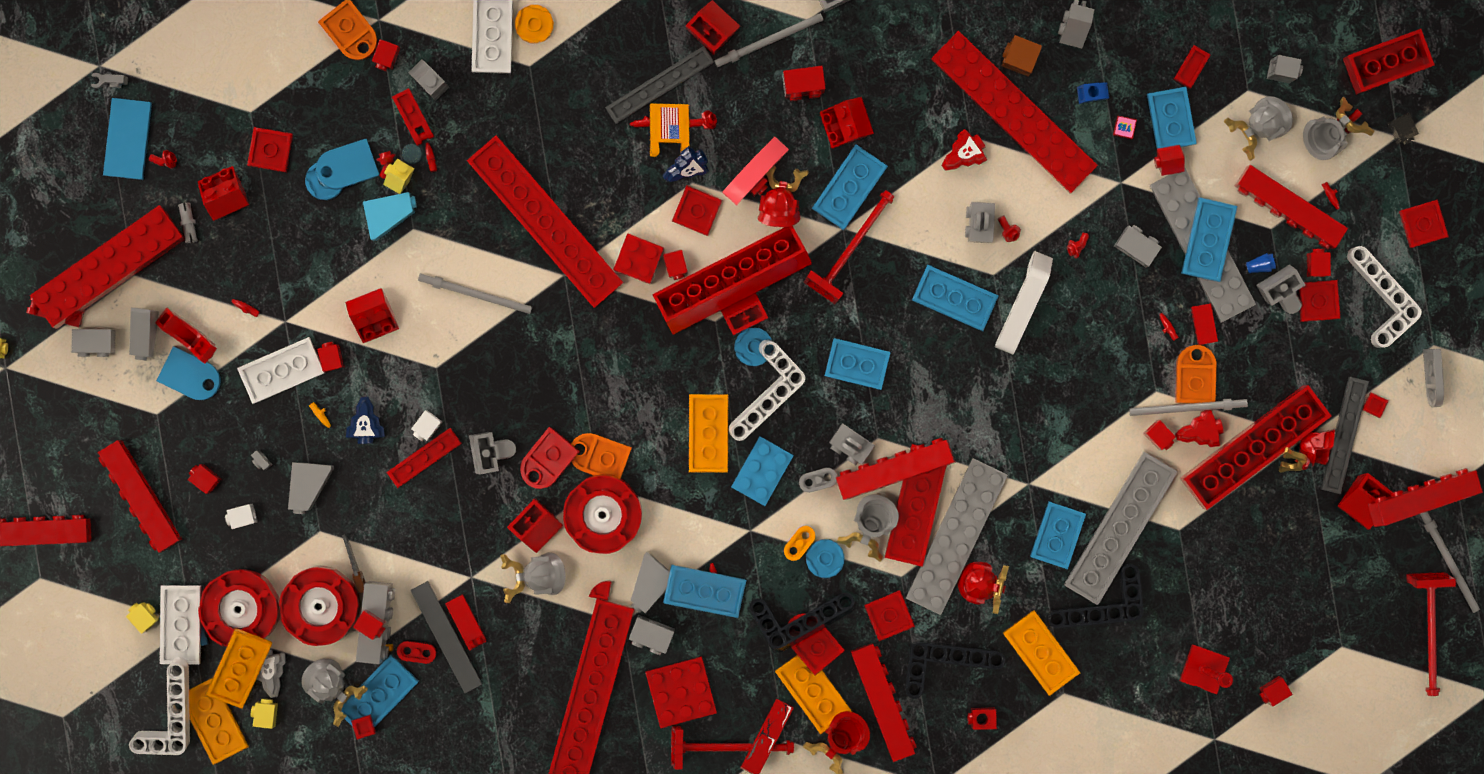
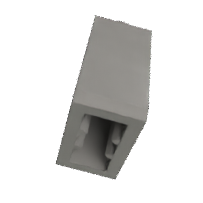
[408,60,449,101]
[129,307,159,361]
[288,462,334,514]
[631,552,670,613]

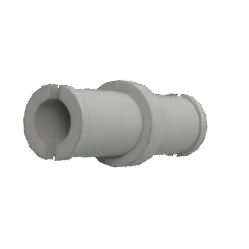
[178,203,198,243]

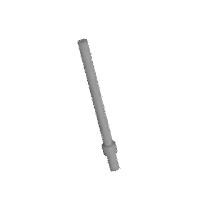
[714,13,823,67]
[418,273,532,314]
[1129,398,1248,416]
[1420,512,1480,613]

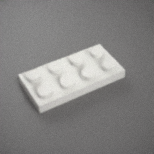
[472,0,513,74]
[237,337,325,404]
[160,585,201,664]

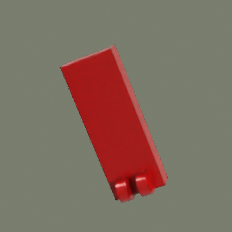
[445,594,487,650]

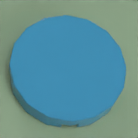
[305,163,343,200]
[734,328,773,366]
[806,539,844,578]

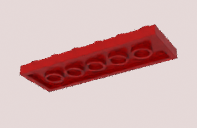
[884,444,947,567]

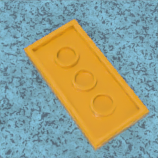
[689,394,728,472]
[1003,610,1080,696]
[206,628,272,709]
[775,655,852,734]
[189,678,249,765]

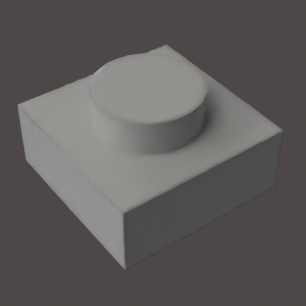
[251,450,273,470]

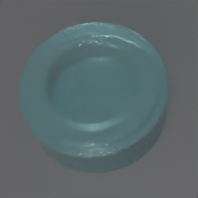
[402,144,422,164]

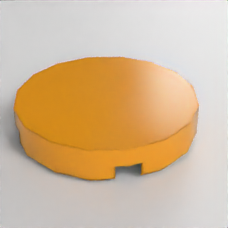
[515,5,554,44]

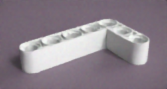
[1347,246,1422,348]
[995,251,1053,355]
[728,339,805,441]
[129,657,190,755]

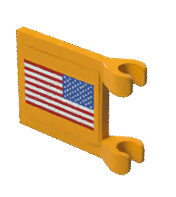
[650,104,690,157]

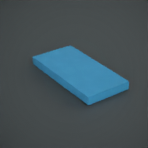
[103,98,152,180]
[812,145,888,230]
[1181,197,1238,282]
[912,265,998,331]
[663,565,746,618]
[342,654,419,738]

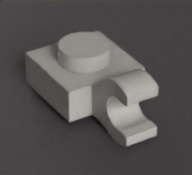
[91,73,128,89]

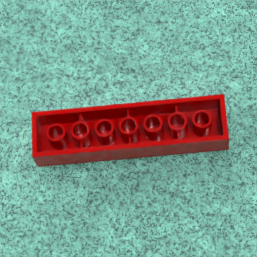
[30,205,185,329]
[652,226,812,335]
[1180,385,1331,510]

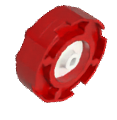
[563,474,642,554]
[279,566,361,646]
[198,569,280,647]

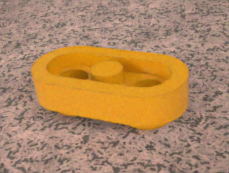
[784,526,815,561]

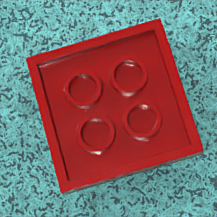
[645,656,717,728]

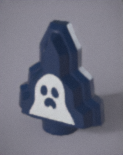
[663,146,709,182]
[346,397,385,444]

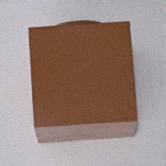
[1001,35,1042,76]

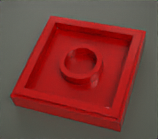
[247,127,293,173]
[672,185,722,236]
[1399,200,1449,248]
[1298,280,1340,322]
[864,590,915,641]

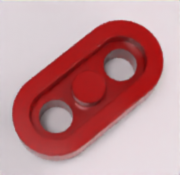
[397,641,437,664]

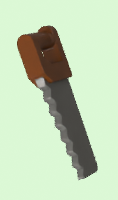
[342,534,366,594]

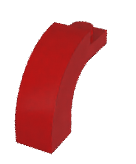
[155,308,217,364]

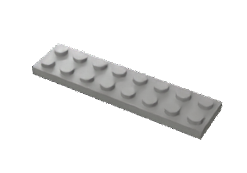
[1149,168,1256,323]
[1064,452,1177,605]
[906,458,1008,615]

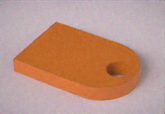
[318,0,377,61]
[1175,345,1216,403]
[571,433,632,478]

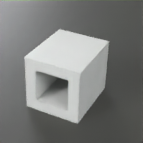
[411,410,442,441]
[225,504,257,529]

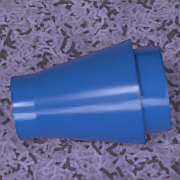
[1246,253,1276,273]

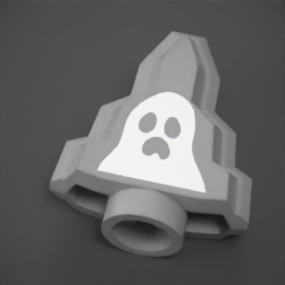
[256,649,286,698]

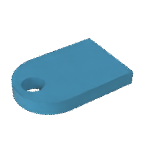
[316,139,379,189]
[156,346,221,400]

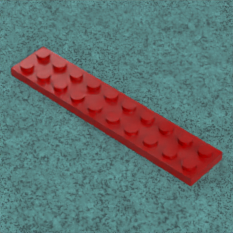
[931,31,1098,194]
[467,136,623,308]
[549,599,634,774]

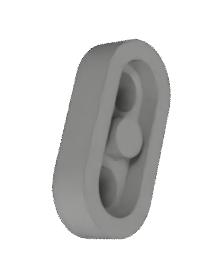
[799,468,837,493]

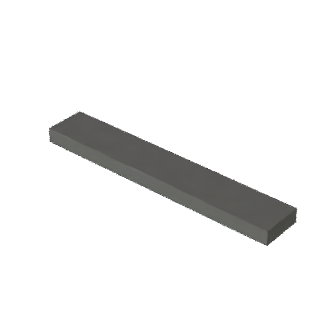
[605,46,714,124]
[1321,377,1369,494]
[410,581,482,693]

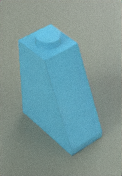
[363,192,417,241]

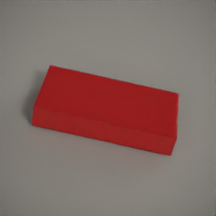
[1174,45,1210,89]
[1191,303,1218,345]

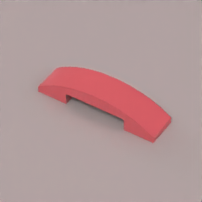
[722,137,789,206]

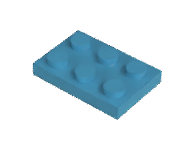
[1147,87,1197,149]
[824,338,890,390]
[731,437,794,506]
[1030,501,1086,569]

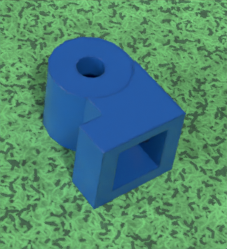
[1077,83,1109,104]

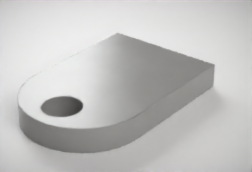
[1423,349,1444,408]

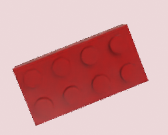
[1343,29,1434,95]

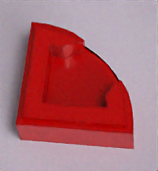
[589,581,612,601]

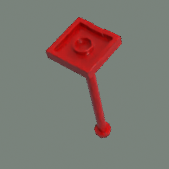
[803,190,894,305]
[1406,572,1456,696]
[1179,644,1233,694]
[671,725,794,769]

